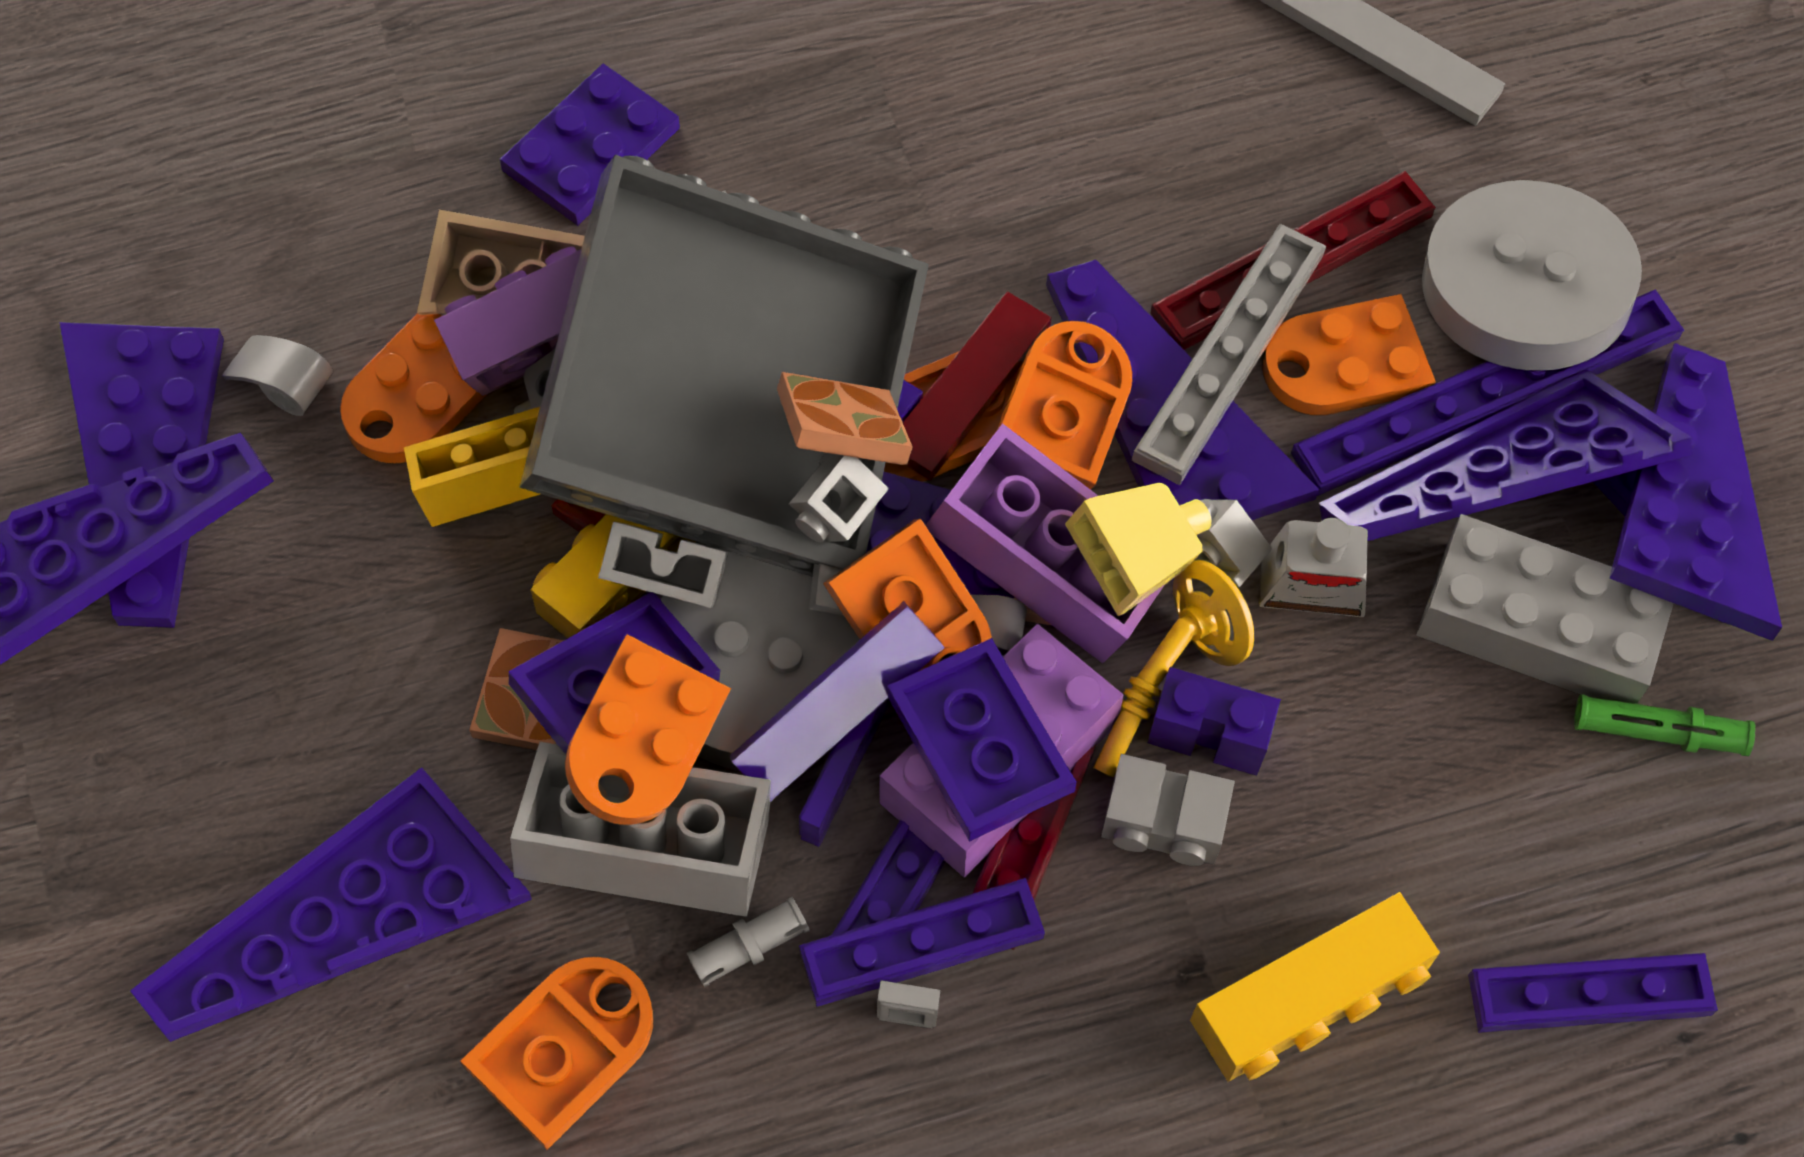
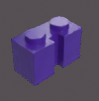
[1147,667,1281,776]

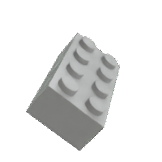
[1416,514,1674,703]
[510,742,771,917]

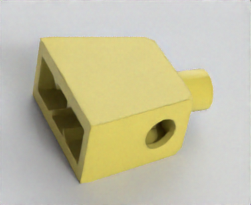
[1065,483,1211,616]

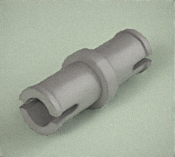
[686,897,810,987]

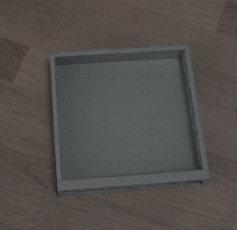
[519,155,929,577]

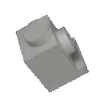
[789,453,889,543]
[1195,499,1273,587]

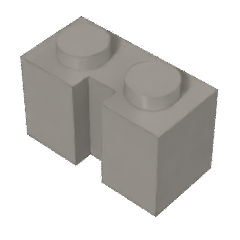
[598,522,729,608]
[1101,754,1235,866]

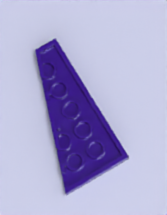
[1046,260,1319,520]
[59,322,224,628]
[1609,343,1782,641]
[1319,369,1693,541]
[0,432,274,665]
[130,767,532,1042]

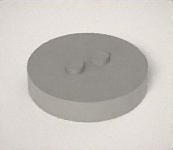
[1422,180,1642,371]
[661,552,860,771]

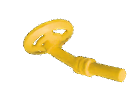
[1093,560,1254,778]

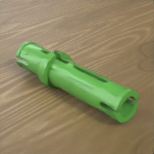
[1574,694,1756,756]

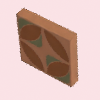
[777,372,913,465]
[470,628,564,750]

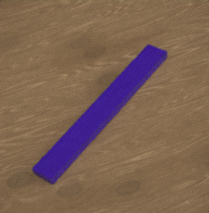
[1291,289,1684,496]

